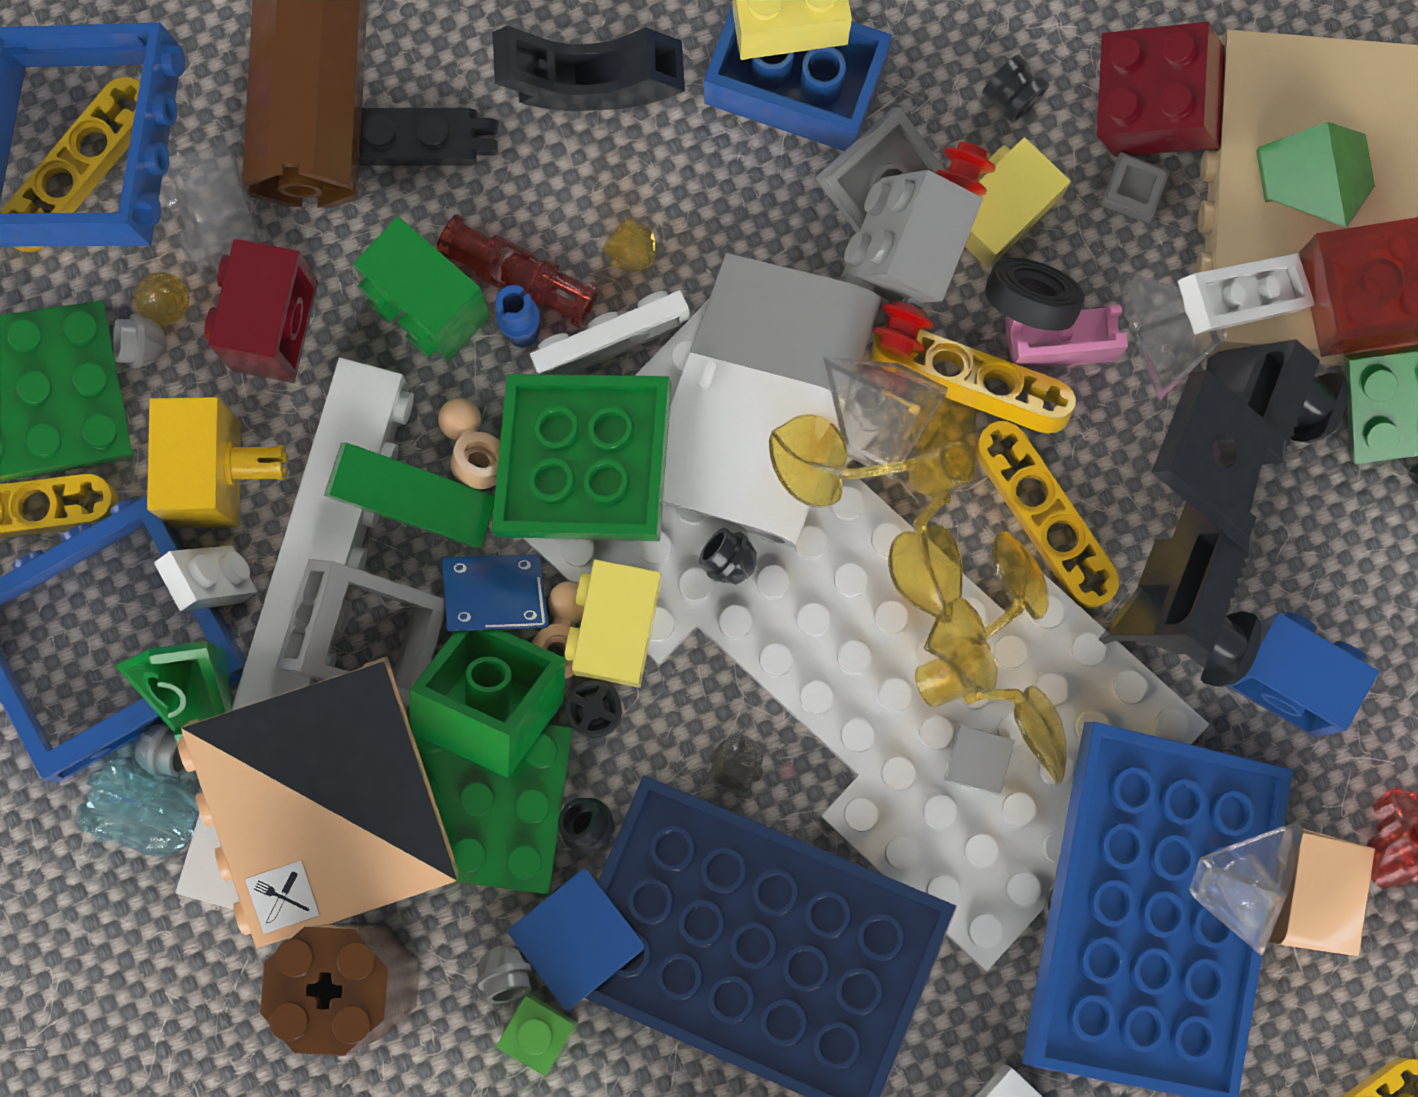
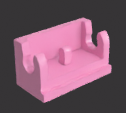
[1005,304,1128,369]

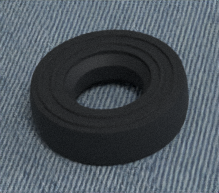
[985,258,1085,331]

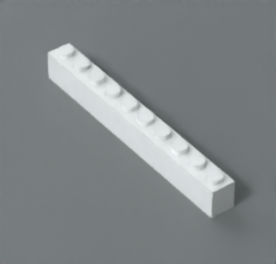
[175,357,414,910]

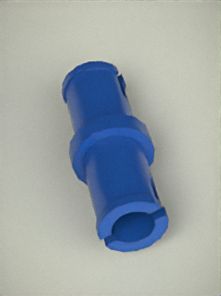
[495,285,540,348]

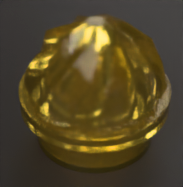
[601,216,657,272]
[134,272,190,326]

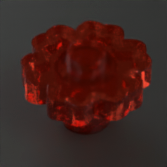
[1367,786,1418,890]

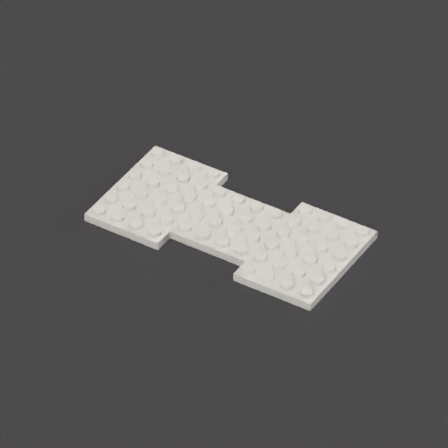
[523,299,1209,971]

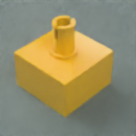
[147,397,287,528]

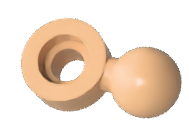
[438,398,500,489]
[531,581,584,680]

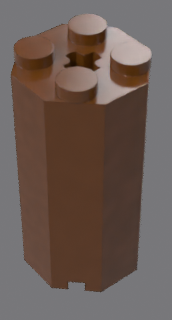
[242,0,368,208]
[260,923,420,1056]

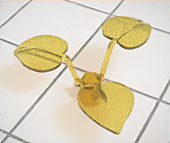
[769,393,978,622]
[915,531,1067,785]

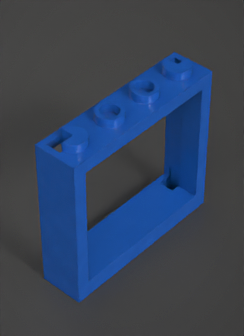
[0,22,185,247]
[0,496,246,783]

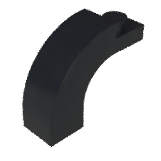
[492,26,685,111]

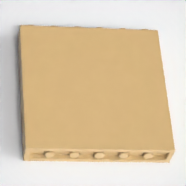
[1192,29,1418,366]

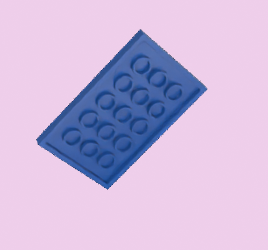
[1022,722,1293,1097]

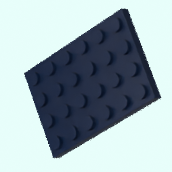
[585,775,957,1097]

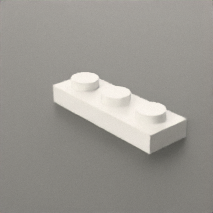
[1178,253,1315,335]
[530,290,690,375]

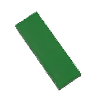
[324,442,495,549]

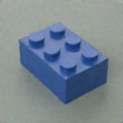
[704,3,893,151]

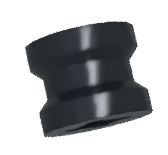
[982,54,1050,123]
[565,680,622,739]

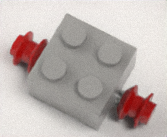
[841,142,996,358]

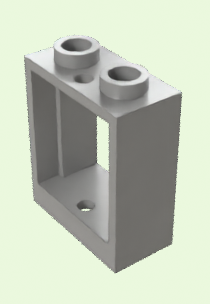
[276,559,446,706]

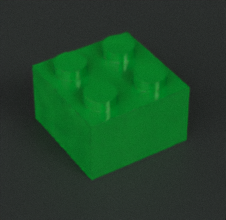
[353,216,491,363]
[409,629,566,778]

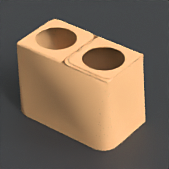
[1264,828,1375,956]

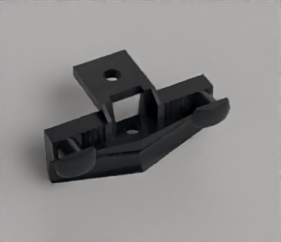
[1098,339,1349,687]

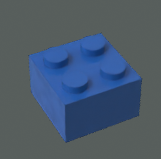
[1227,612,1380,738]

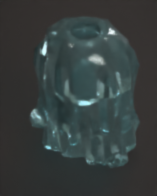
[76,758,200,858]

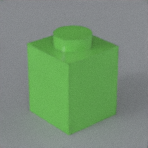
[496,993,579,1076]

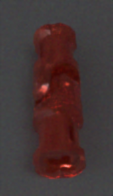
[436,214,600,328]

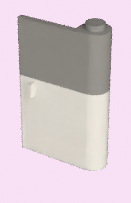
[663,253,882,547]

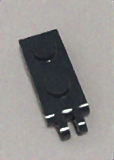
[359,108,498,166]

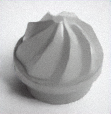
[112,314,167,369]
[135,724,186,779]
[476,946,533,1004]

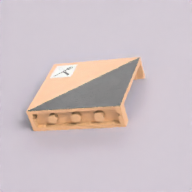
[178,657,459,949]

